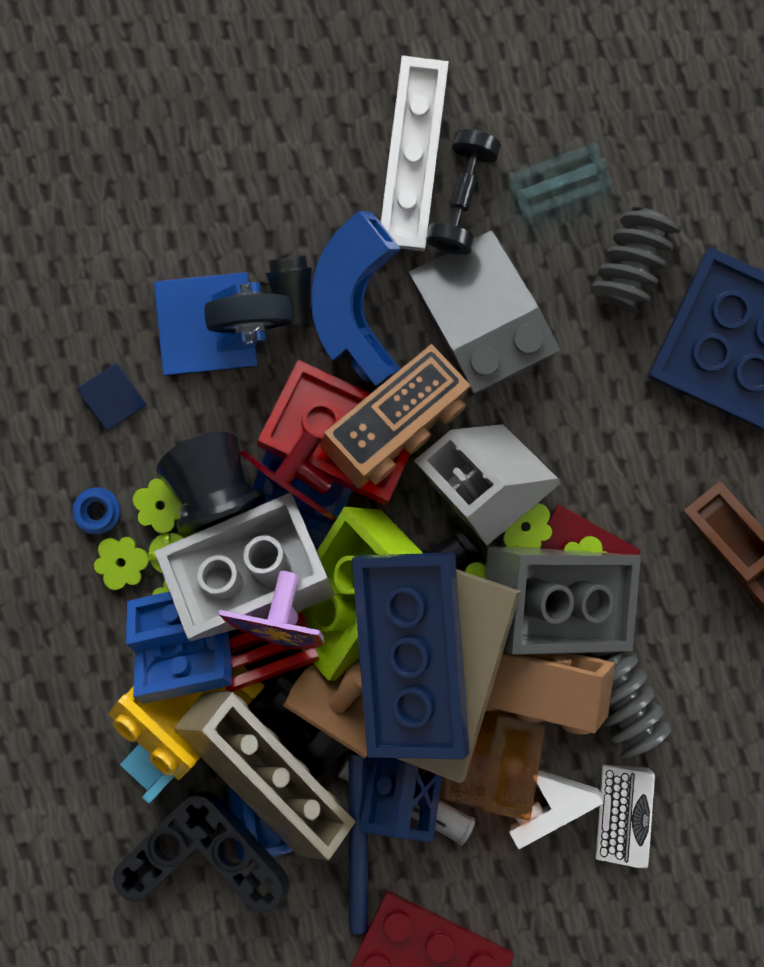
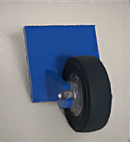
[154,272,292,376]

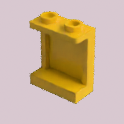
[107,655,265,781]

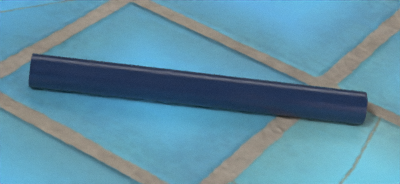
[348,749,368,934]

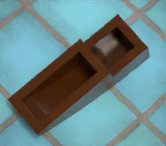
[683,481,764,612]

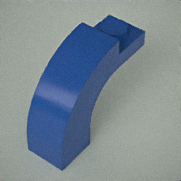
[311,211,401,386]

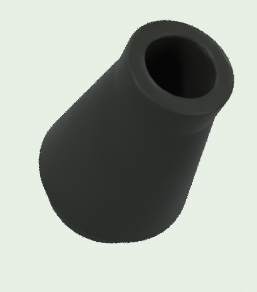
[266,256,312,326]

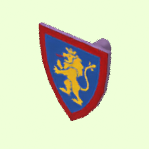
[218,571,324,649]

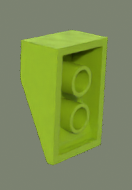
[297,507,422,681]

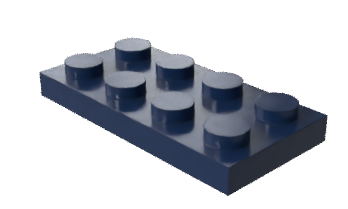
[352,553,470,759]

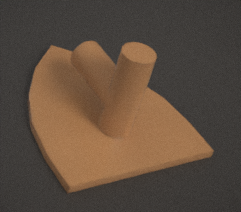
[283,658,367,758]

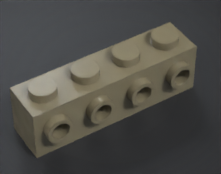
[174,691,355,861]

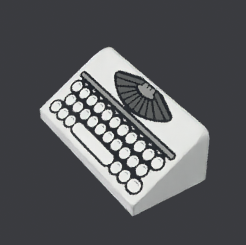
[595,764,655,868]

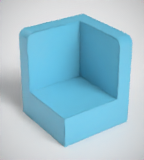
[120,744,174,804]

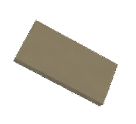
[396,569,521,783]

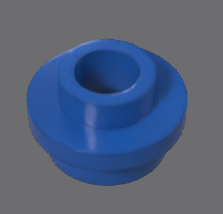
[73,488,121,535]

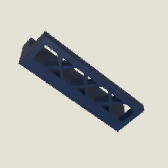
[359,758,442,842]

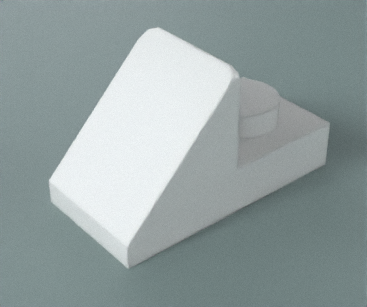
[509,769,603,849]

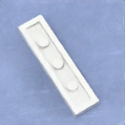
[381,56,449,252]

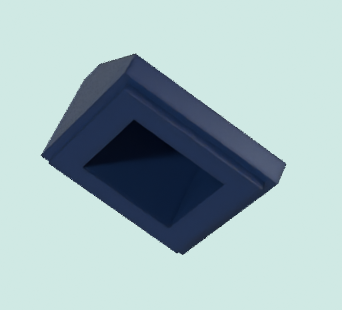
[77,363,147,430]

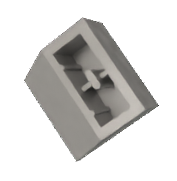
[414,424,561,545]

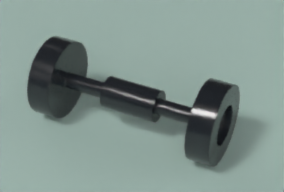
[426,129,501,255]

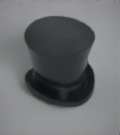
[156,431,266,538]

